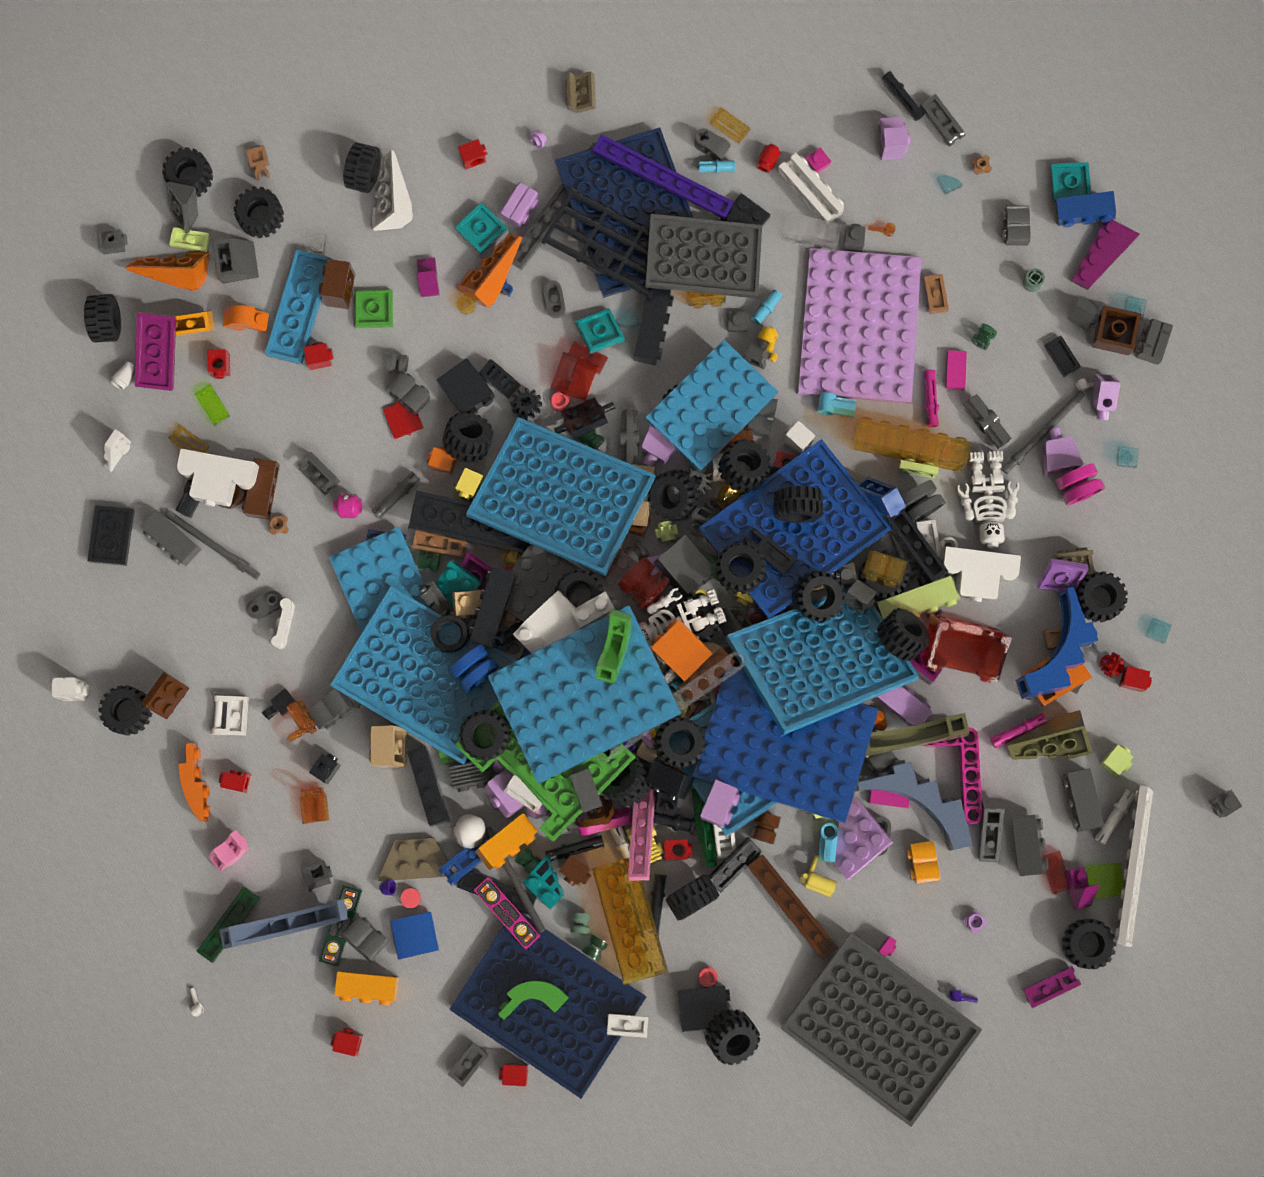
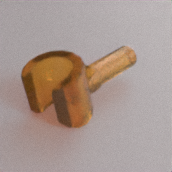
[868,223,895,237]

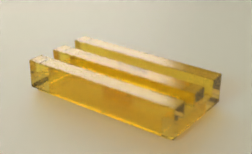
[710,107,750,144]
[168,424,210,453]

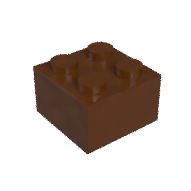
[319,259,356,309]
[1092,305,1141,356]

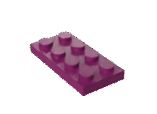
[135,311,176,391]

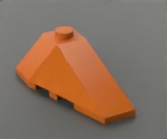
[456,233,522,308]

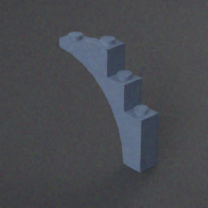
[855,760,973,851]
[220,899,348,949]

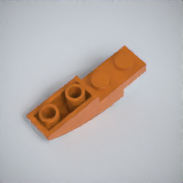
[178,743,210,822]

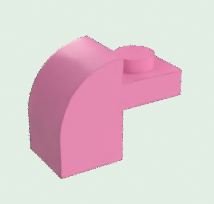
[208,830,249,872]

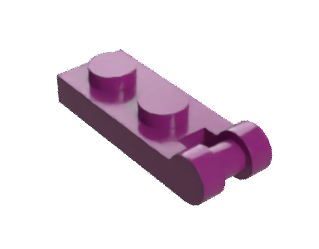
[1022,966,1081,1008]

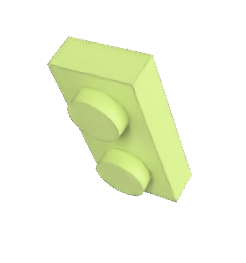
[169,227,211,253]
[898,459,939,478]

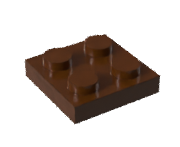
[141,672,189,719]

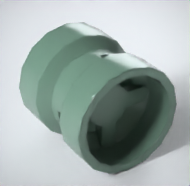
[1023,268,1045,292]
[570,913,591,934]

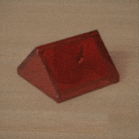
[551,352,599,400]

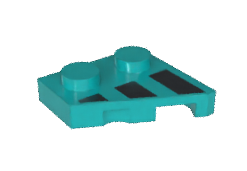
[522,855,565,910]

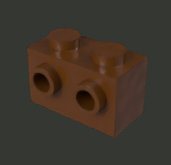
[559,855,592,886]

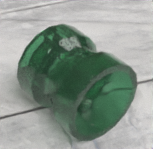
[971,323,997,350]
[579,429,605,450]
[418,550,441,572]
[514,847,542,875]
[582,934,609,962]

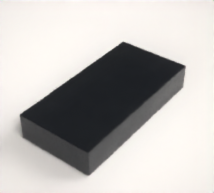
[1044,336,1081,377]

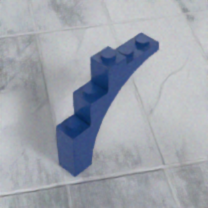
[1016,587,1098,699]

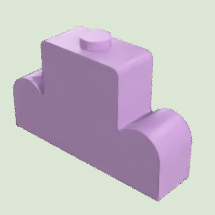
[484,759,550,819]

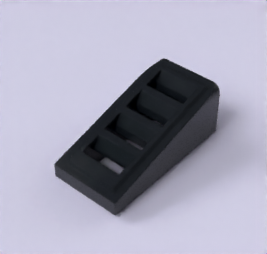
[479,359,521,399]

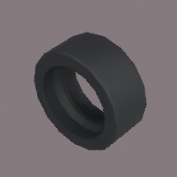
[431,615,469,653]

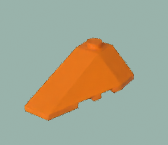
[126,252,210,291]

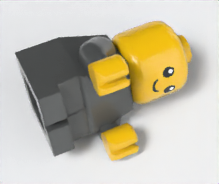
[745,326,779,369]

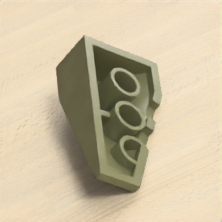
[1007,710,1093,760]

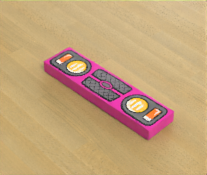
[474,877,541,949]

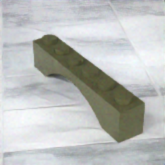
[865,713,969,756]

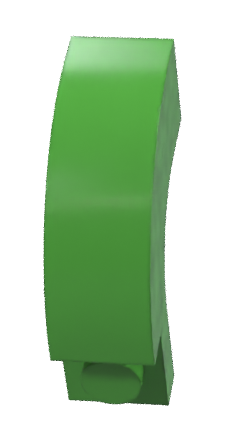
[595,610,633,684]
[498,981,569,1020]

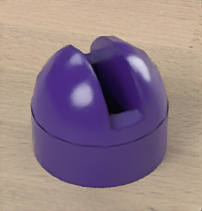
[379,880,396,896]

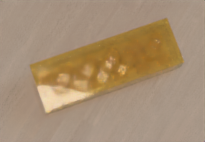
[850,417,971,472]
[592,858,668,985]

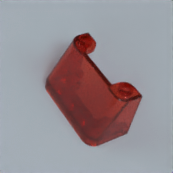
[923,614,1012,683]

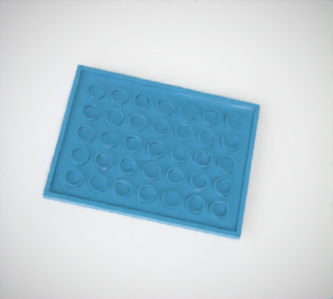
[466,417,656,576]
[330,586,518,765]
[726,587,919,735]
[488,606,682,784]

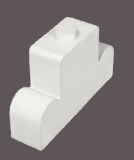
[177,449,259,507]
[940,547,1021,602]

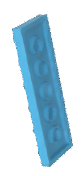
[265,249,333,365]

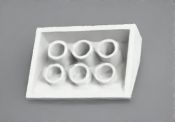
[513,590,591,653]

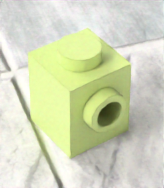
[1100,745,1133,776]

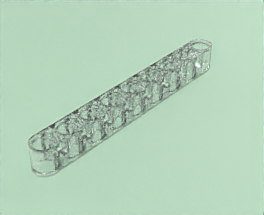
[597,652,746,762]

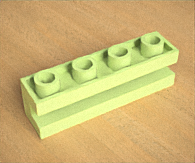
[877,576,960,620]

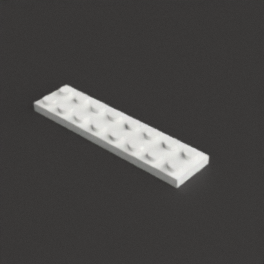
[1115,786,1153,947]

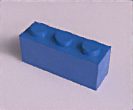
[1056,191,1116,227]
[858,477,906,517]

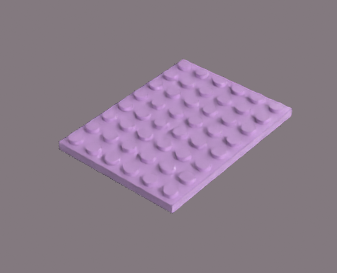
[798,248,922,404]

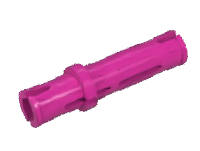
[923,369,939,428]
[990,713,1048,749]

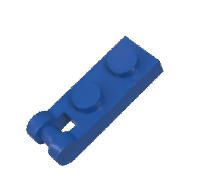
[438,839,487,886]

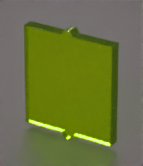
[1086,862,1124,898]

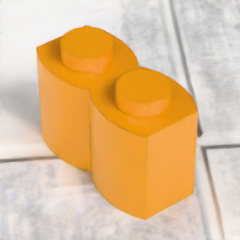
[906,841,940,884]

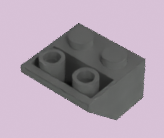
[213,238,259,284]

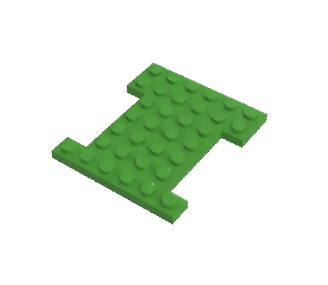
[455,700,636,842]

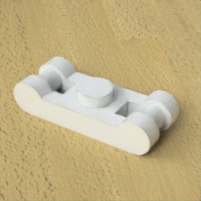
[271,598,295,649]

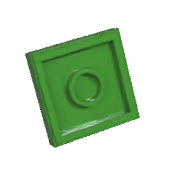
[355,289,393,328]

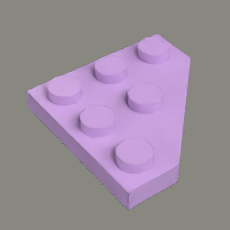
[835,797,893,880]

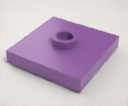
[1037,559,1088,592]

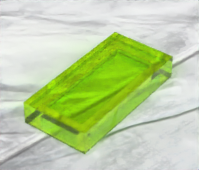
[195,384,230,426]

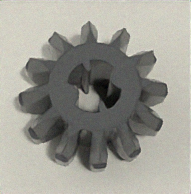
[683,466,714,497]

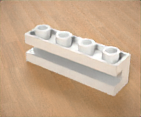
[778,153,844,227]

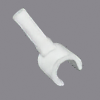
[1076,378,1094,392]
[189,988,204,1017]

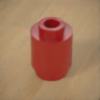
[756,144,781,173]

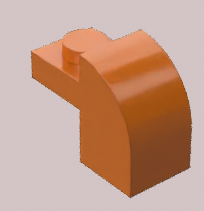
[223,305,269,333]

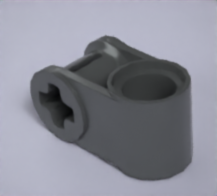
[694,128,731,161]

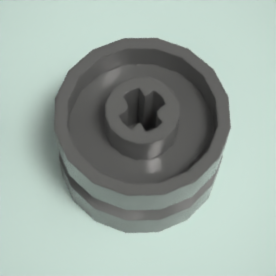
[901,480,946,523]

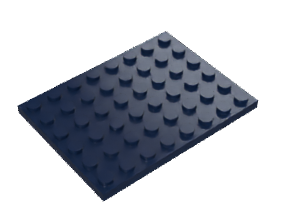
[555,127,693,298]
[449,911,647,1099]

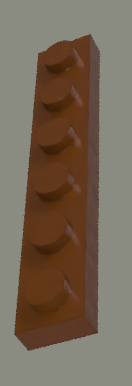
[748,854,838,960]

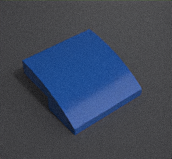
[390,912,439,960]

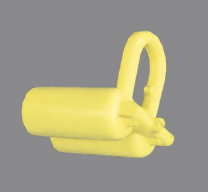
[800,855,837,897]

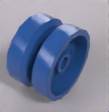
[449,645,499,693]

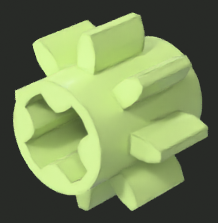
[655,521,679,543]

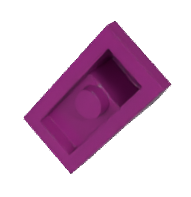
[417,257,440,297]
[1065,867,1099,910]

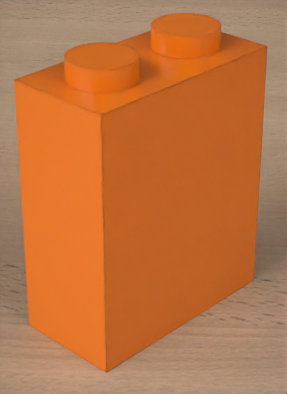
[651,619,713,682]

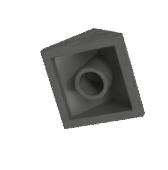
[167,182,198,233]

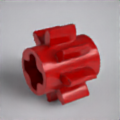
[1100,652,1125,678]

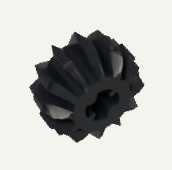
[510,388,543,420]

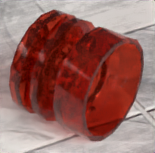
[617,557,670,610]

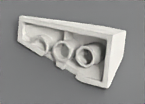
[372,150,413,231]

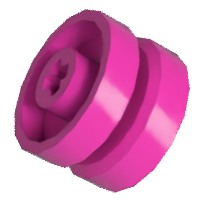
[1055,463,1105,506]

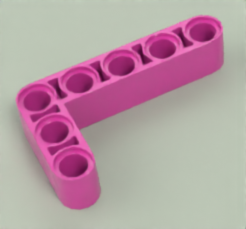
[923,727,982,825]

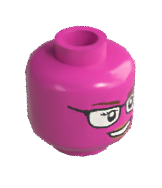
[333,493,362,518]

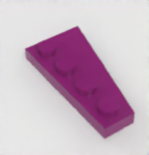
[1071,219,1140,290]

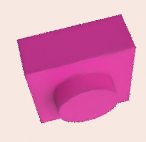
[805,147,831,173]
[878,936,897,957]

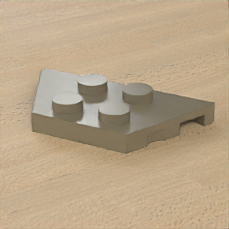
[378,838,454,881]

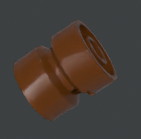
[750,812,781,844]

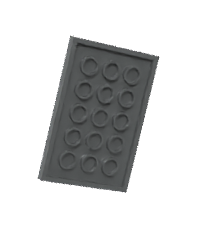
[645,214,762,299]

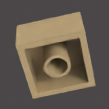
[369,726,407,768]

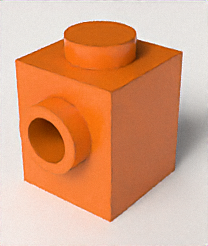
[426,446,457,475]

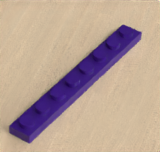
[592,134,734,220]

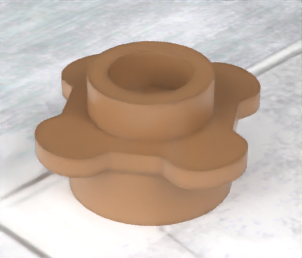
[971,155,992,175]
[269,515,289,535]

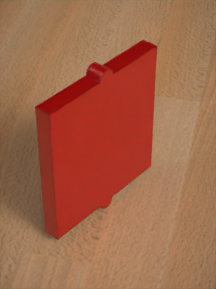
[383,402,424,440]

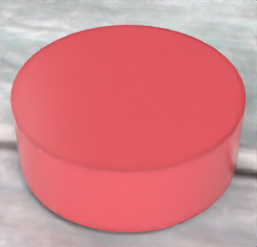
[550,391,570,411]
[401,888,421,908]
[698,967,718,987]

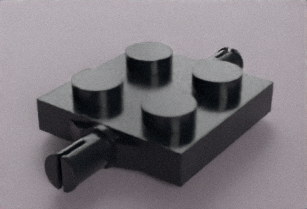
[554,397,615,438]

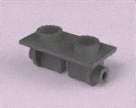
[419,581,453,616]

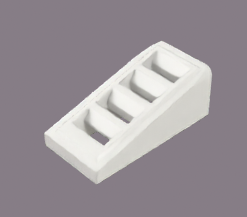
[503,774,542,812]
[713,824,736,859]

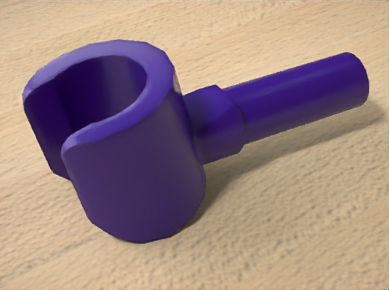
[950,990,978,1003]

